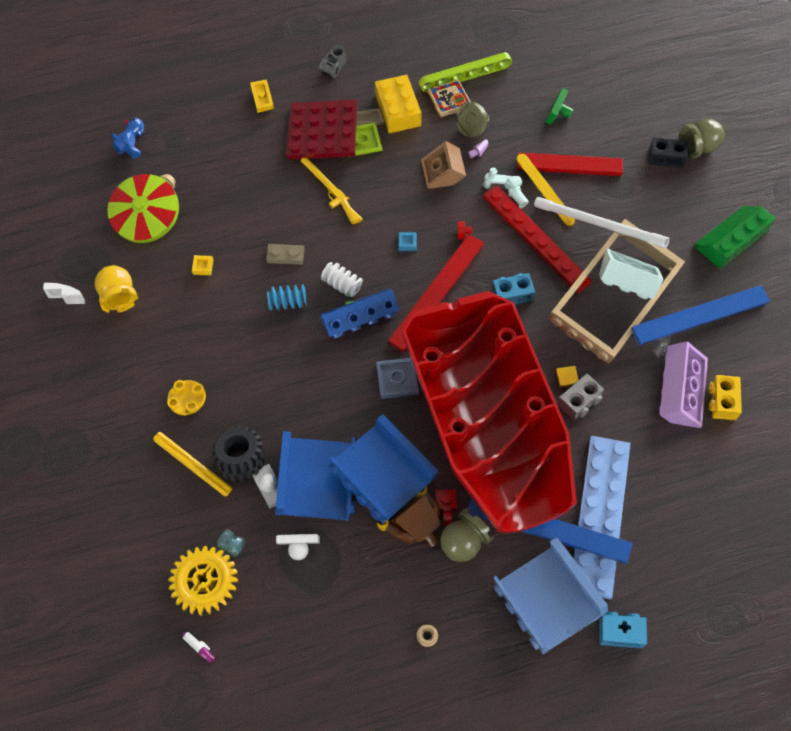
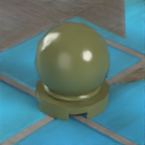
[679,118,725,159]
[440,508,494,562]

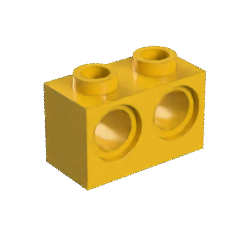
[709,375,742,420]

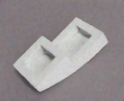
[43,283,85,304]

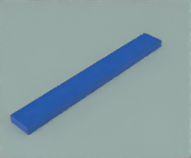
[631,285,770,346]
[468,498,633,564]

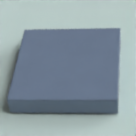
[376,358,419,399]

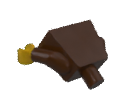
[377,486,441,547]

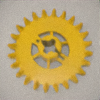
[168,546,238,615]

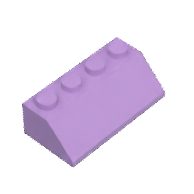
[659,342,708,428]

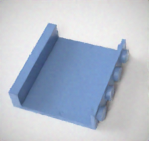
[493,537,608,654]

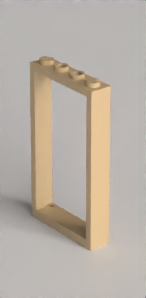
[547,219,685,364]

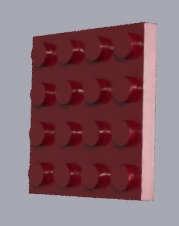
[286,99,358,160]

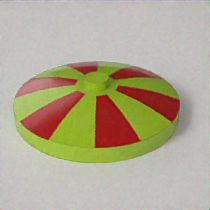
[108,174,179,243]

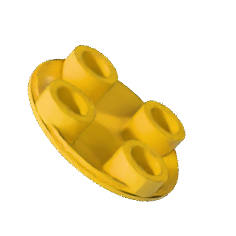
[167,380,206,415]

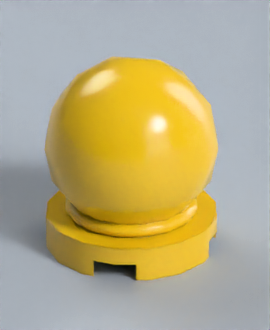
[95,265,138,313]

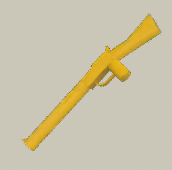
[301,158,363,225]

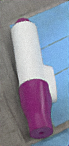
[182,632,215,663]

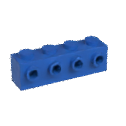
[320,289,399,339]

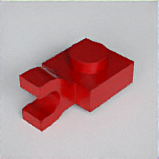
[435,489,457,526]

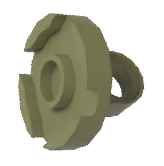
[456,102,489,137]

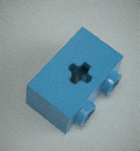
[599,612,647,648]

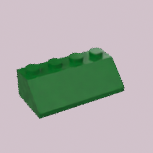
[694,206,776,269]

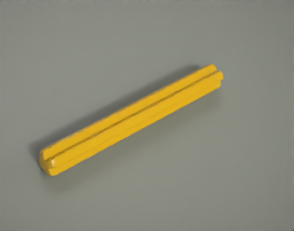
[153,432,232,496]

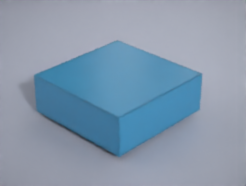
[398,232,417,251]

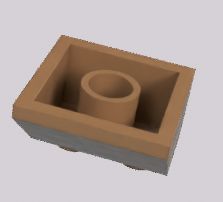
[421,141,466,189]

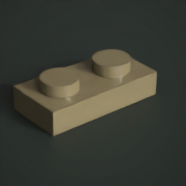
[266,244,305,265]

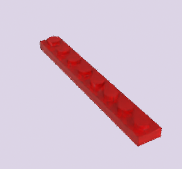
[483,185,592,294]

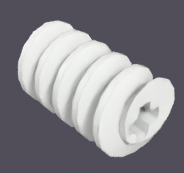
[321,262,363,298]

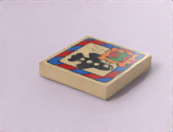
[428,79,471,118]

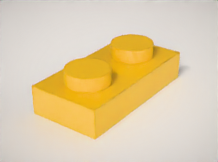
[250,79,274,113]

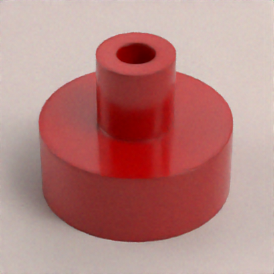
[457,221,472,239]

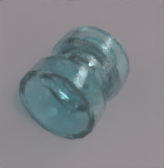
[217,529,246,558]

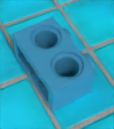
[492,273,535,305]

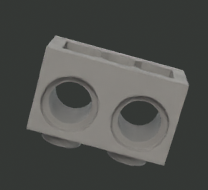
[557,374,604,420]

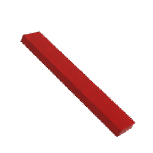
[517,152,623,176]

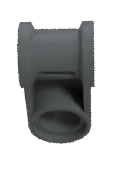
[319,45,346,78]

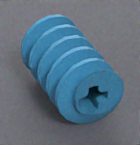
[267,284,307,310]

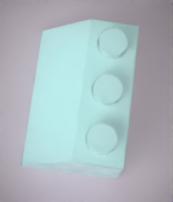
[599,248,663,299]

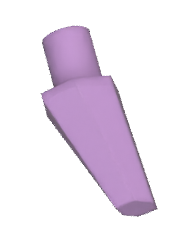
[468,139,489,158]

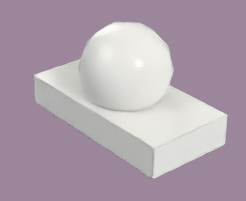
[252,464,278,508]
[276,534,320,560]

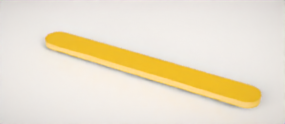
[517,154,575,226]

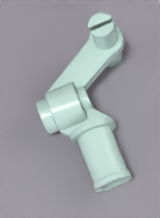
[483,168,529,209]

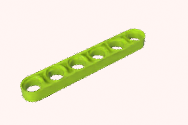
[419,52,512,92]

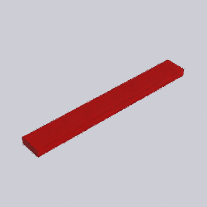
[388,234,484,352]

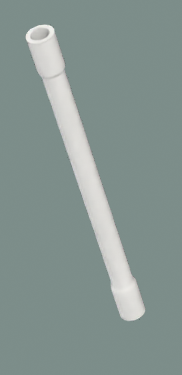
[534,197,669,248]

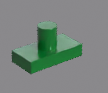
[545,88,573,125]

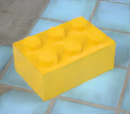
[375,75,421,134]

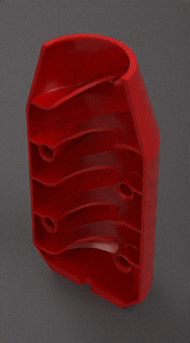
[402,291,577,533]

